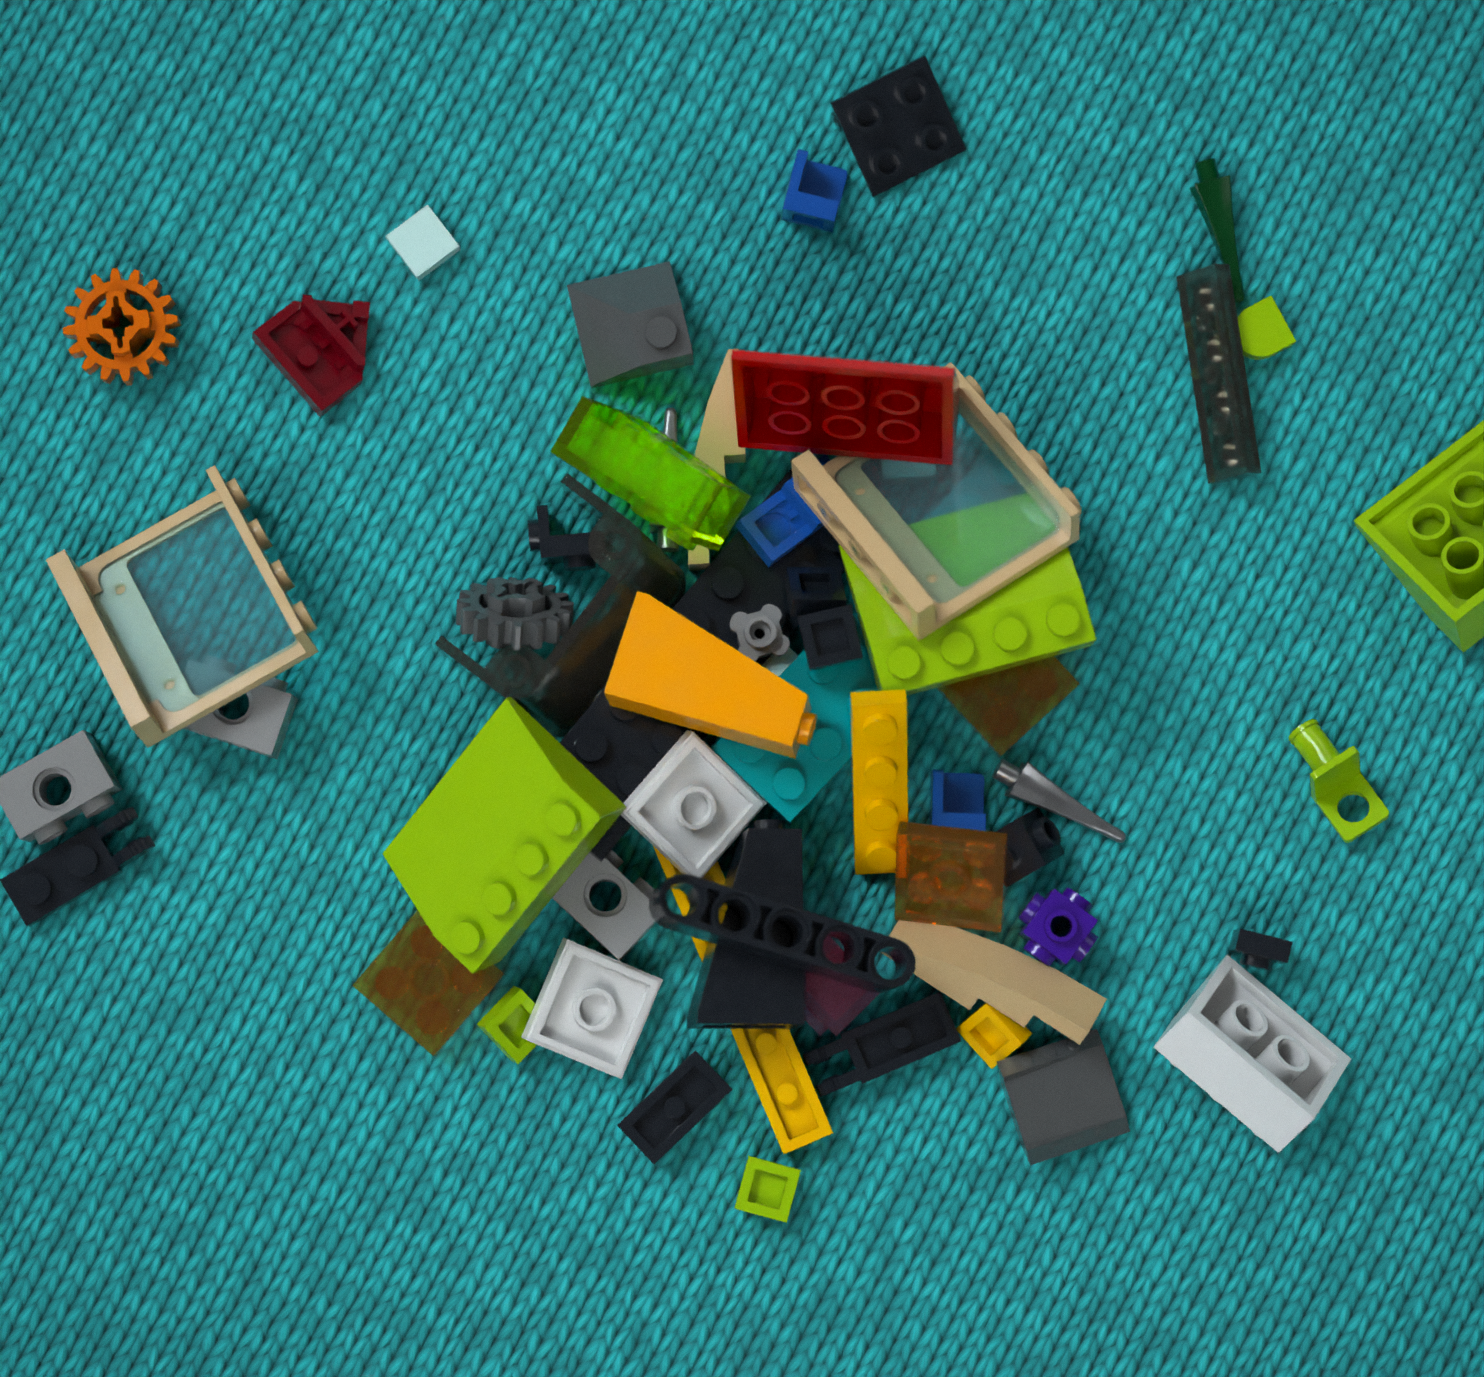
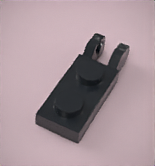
[0,807,155,927]
[803,992,961,1097]

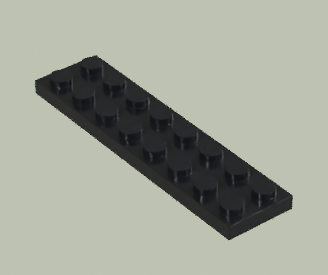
[560,469,845,862]

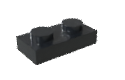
[617,1050,733,1164]

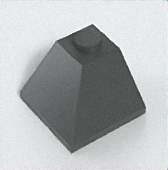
[567,261,694,388]

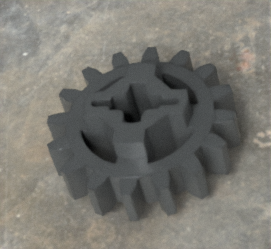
[456,577,574,650]

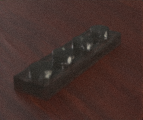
[1176,263,1262,484]

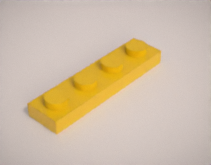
[850,689,909,875]

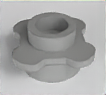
[729,604,790,662]

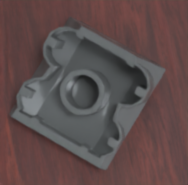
[997,1029,1130,1165]

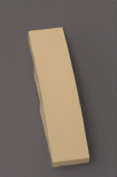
[688,348,746,571]
[881,913,1107,1045]

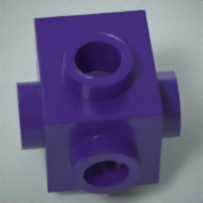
[1018,887,1098,966]

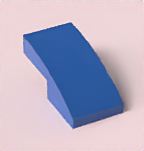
[736,455,830,568]

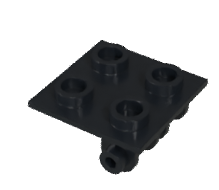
[830,55,966,197]

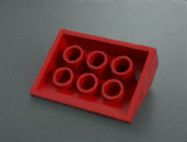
[731,350,959,465]

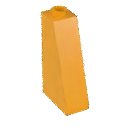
[604,591,817,759]

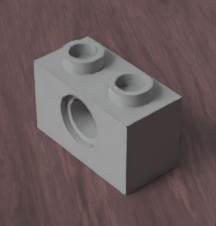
[183,656,298,759]
[0,730,123,845]
[553,850,656,961]

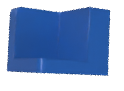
[782,149,847,233]
[929,769,986,838]

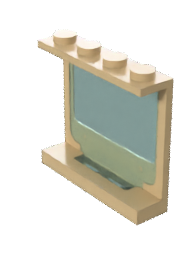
[791,362,1082,641]
[46,465,318,748]

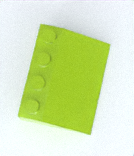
[1354,420,1484,653]
[839,495,1096,696]
[382,696,626,974]

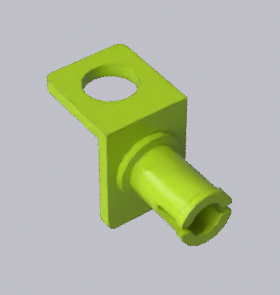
[1288,719,1389,843]

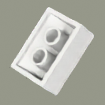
[1153,954,1351,1153]

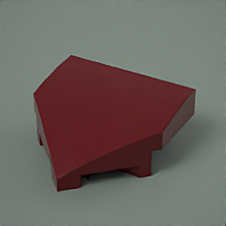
[252,294,370,417]

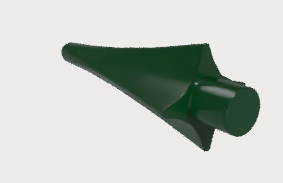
[1190,158,1245,303]

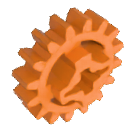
[62,268,181,386]

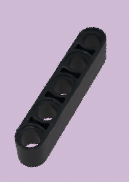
[649,874,916,993]

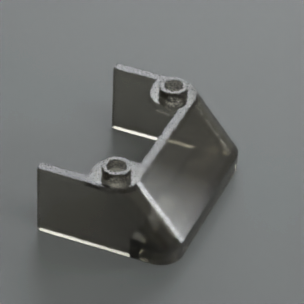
[435,473,686,739]

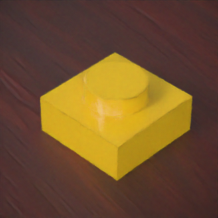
[956,1002,1033,1069]

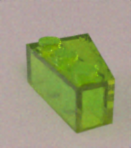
[550,396,750,551]

